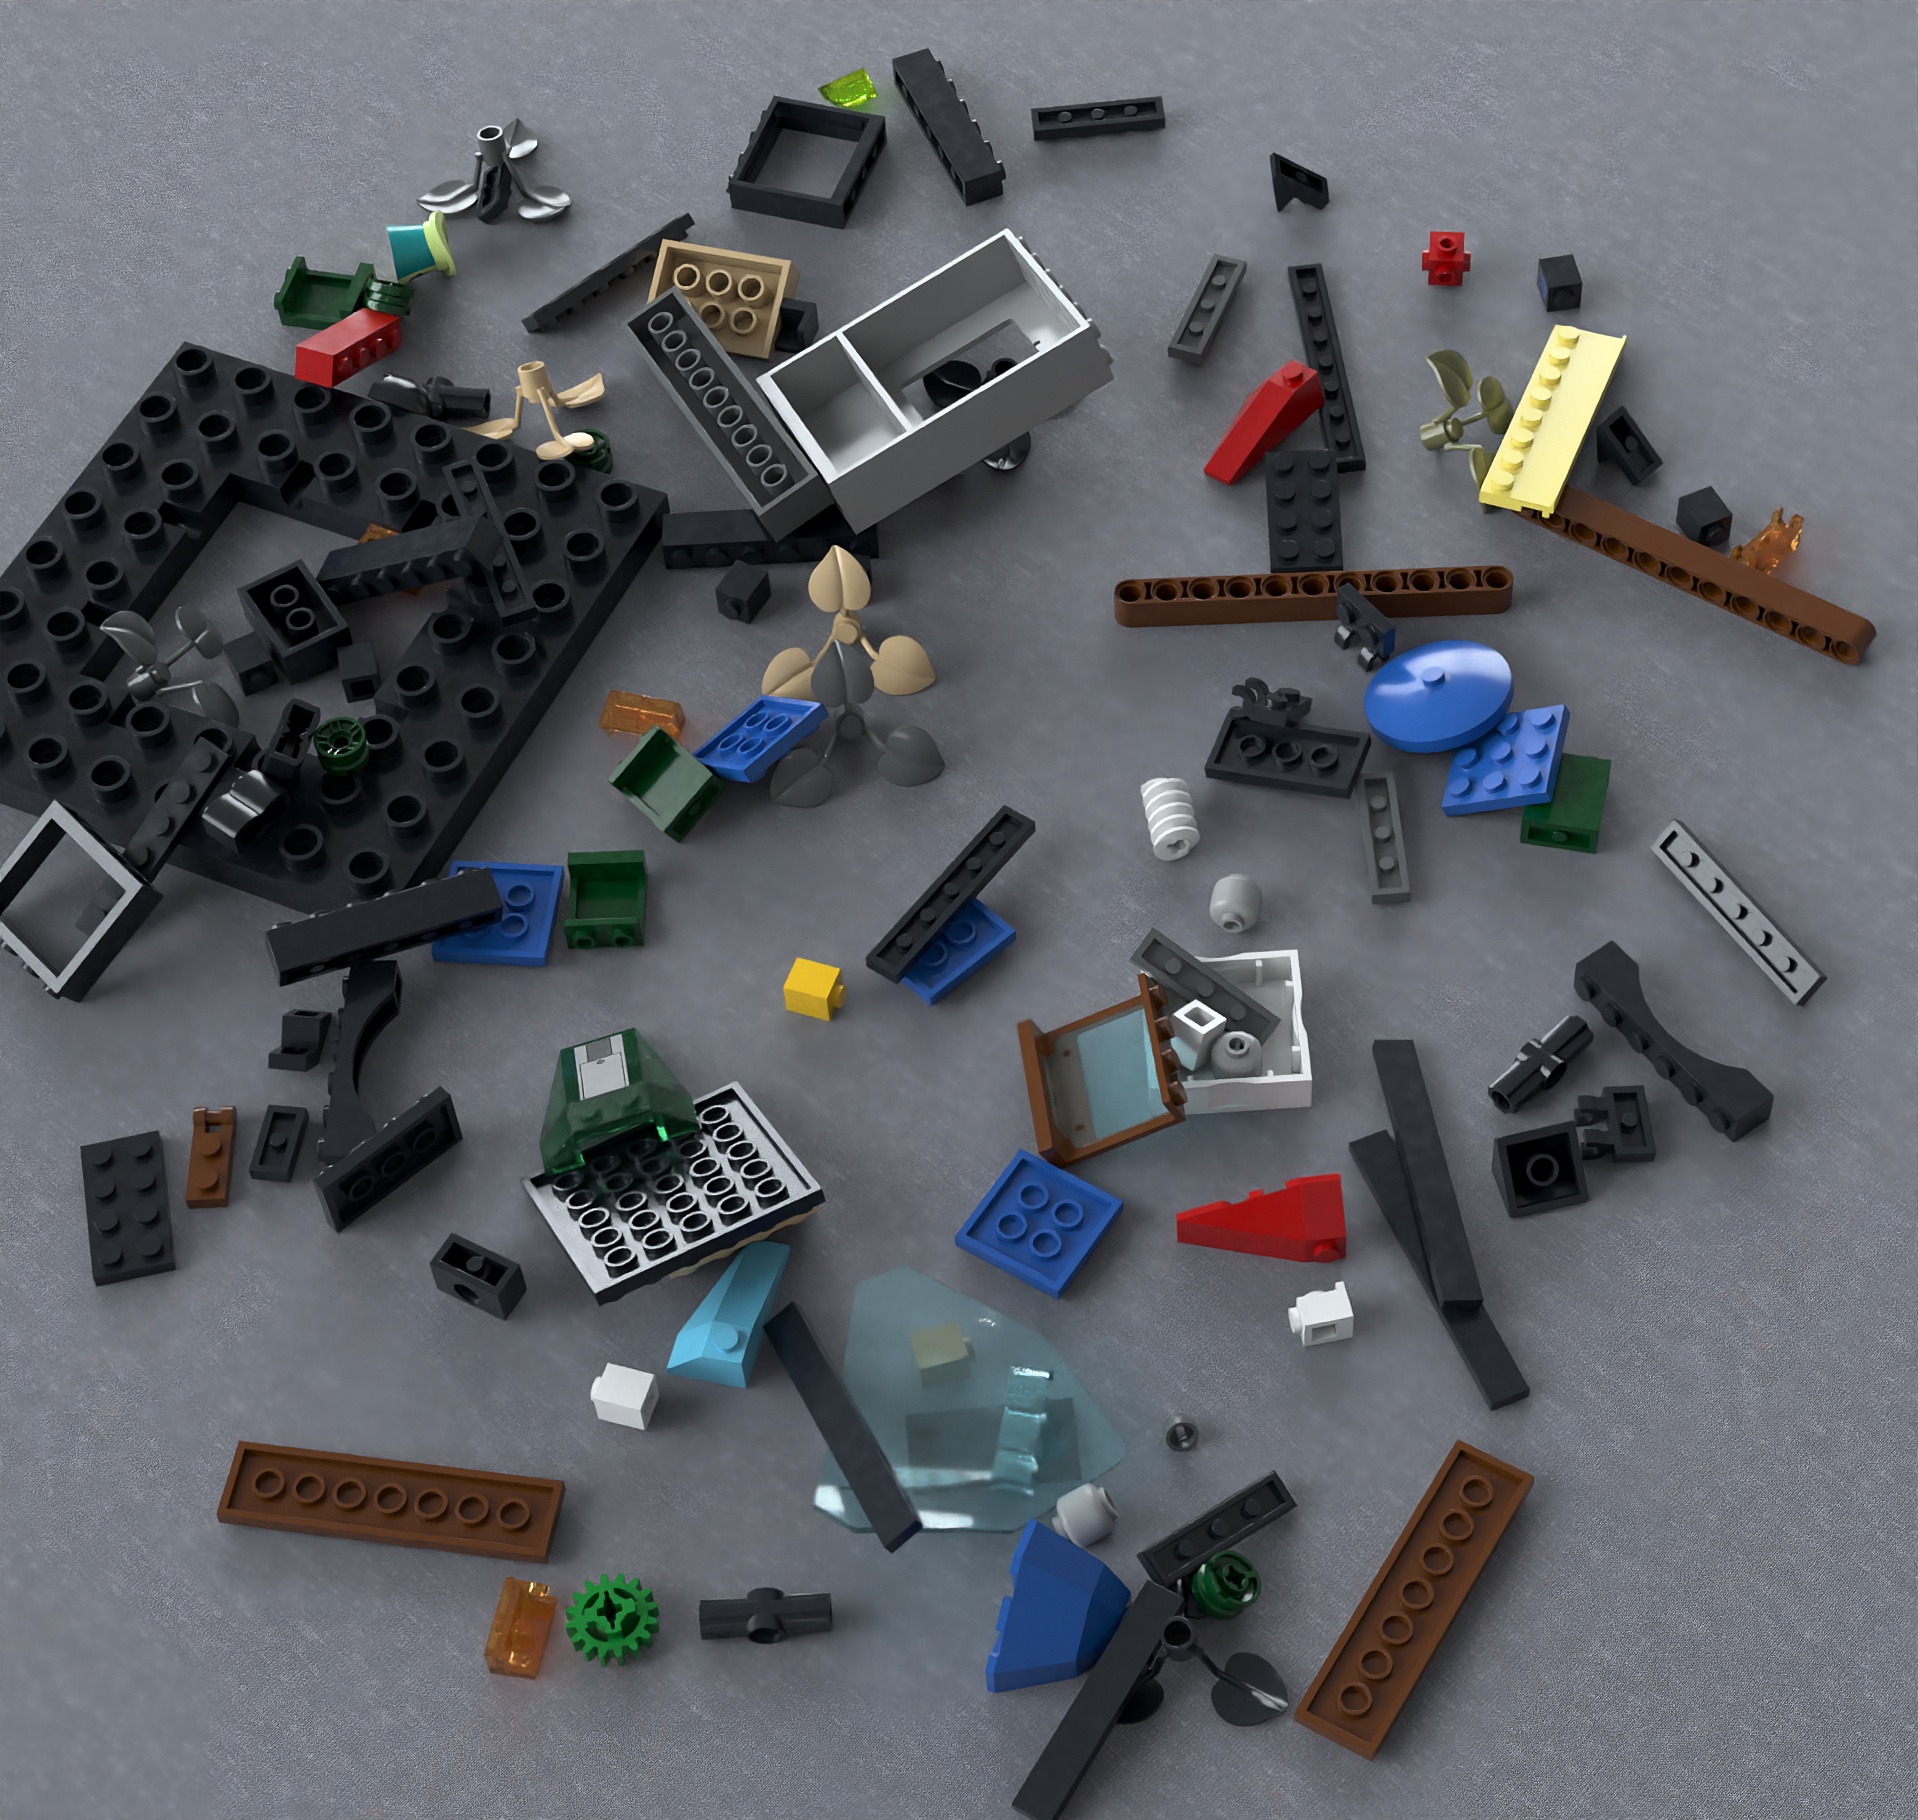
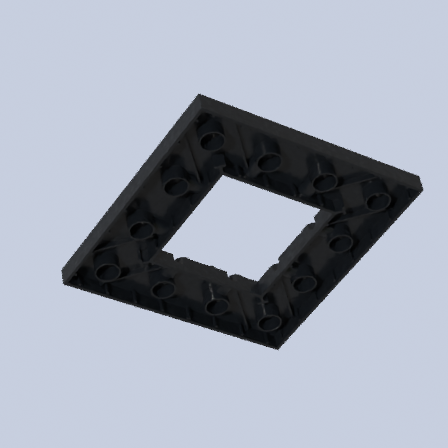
[0,341,670,915]

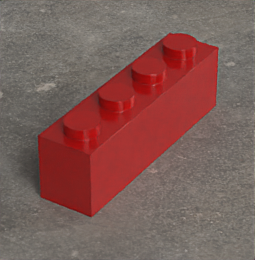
[295,308,402,388]

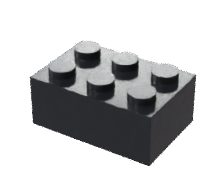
[237,559,354,686]

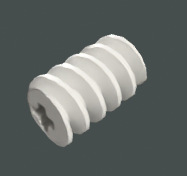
[1140,778,1200,861]

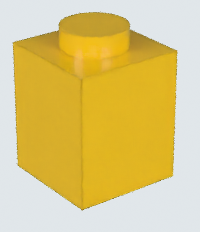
[783,957,847,1021]

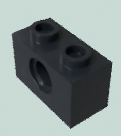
[429,1233,527,1321]

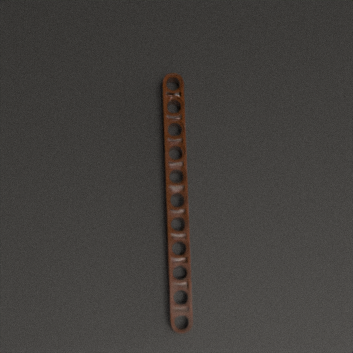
[1510,484,1877,665]
[1114,565,1514,628]

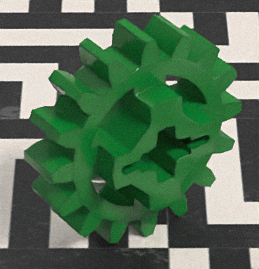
[565,1573,660,1667]

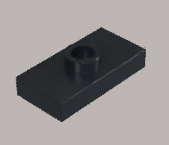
[478,161,514,225]

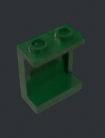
[274,255,377,331]
[608,725,728,843]
[1520,753,1612,854]
[563,850,648,950]

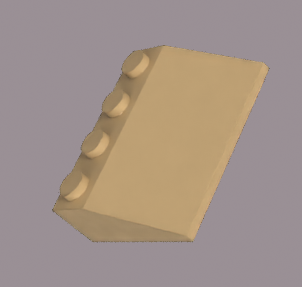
[647,239,800,360]

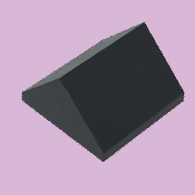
[1491,1120,1589,1218]

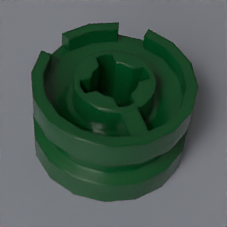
[364,279,415,316]
[563,429,614,475]
[313,717,371,776]
[1191,1550,1261,1621]

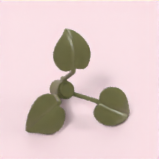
[1420,349,1514,514]

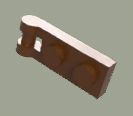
[185,1105,237,1209]

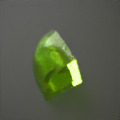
[817,67,878,108]

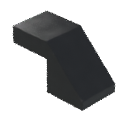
[268,1009,332,1072]

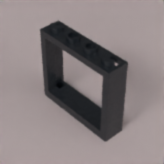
[726,96,887,230]
[0,800,164,1003]

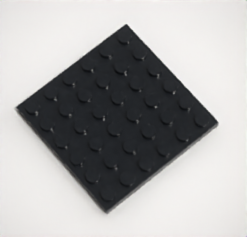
[520,1081,826,1307]

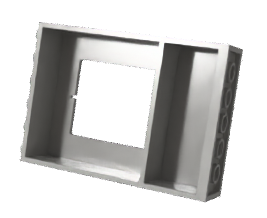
[755,228,1115,535]

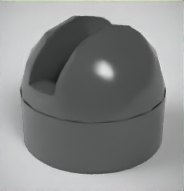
[1163,1413,1199,1452]

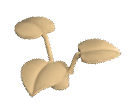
[458,361,605,460]
[762,545,936,702]

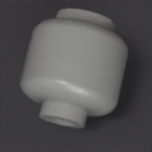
[1209,874,1262,933]
[1211,1031,1263,1080]
[1052,1483,1119,1548]

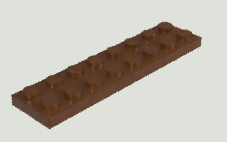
[1294,1439,1535,1762]
[216,1440,566,1564]

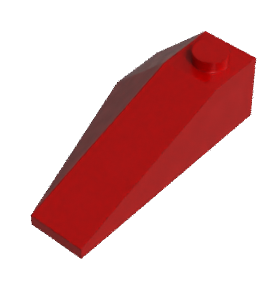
[1204,360,1325,487]
[1176,1173,1347,1263]

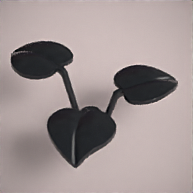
[922,358,1031,472]
[1116,1570,1288,1727]

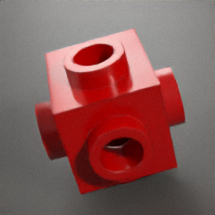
[1422,231,1471,286]

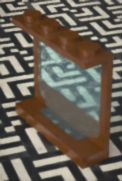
[1017,972,1188,1169]

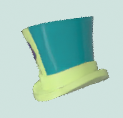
[386,211,456,284]

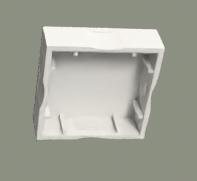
[1141,950,1312,1117]

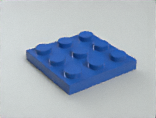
[692,695,829,783]
[1441,704,1570,816]
[431,860,565,967]
[955,1148,1124,1300]

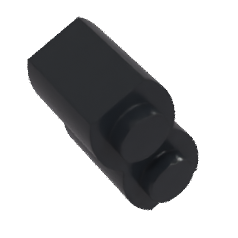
[261,697,321,789]
[202,770,293,855]

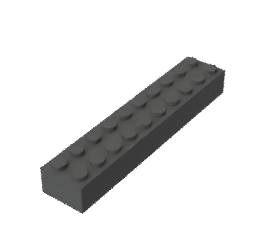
[619,285,835,542]

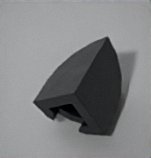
[367,372,431,418]

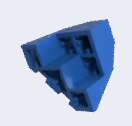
[985,1518,1132,1693]

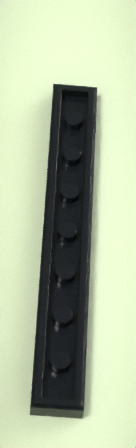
[1287,263,1366,474]
[1372,1040,1484,1309]
[1349,1129,1530,1411]
[763,1301,925,1554]

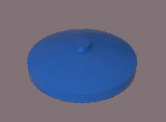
[1364,640,1514,753]

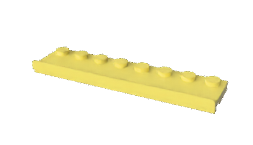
[1479,324,1627,518]

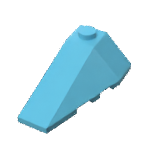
[666,1240,790,1389]

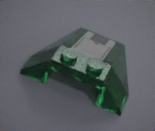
[539,1027,700,1176]

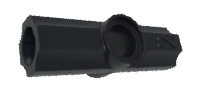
[419,376,491,422]
[1488,1015,1594,1114]
[699,1587,833,1644]

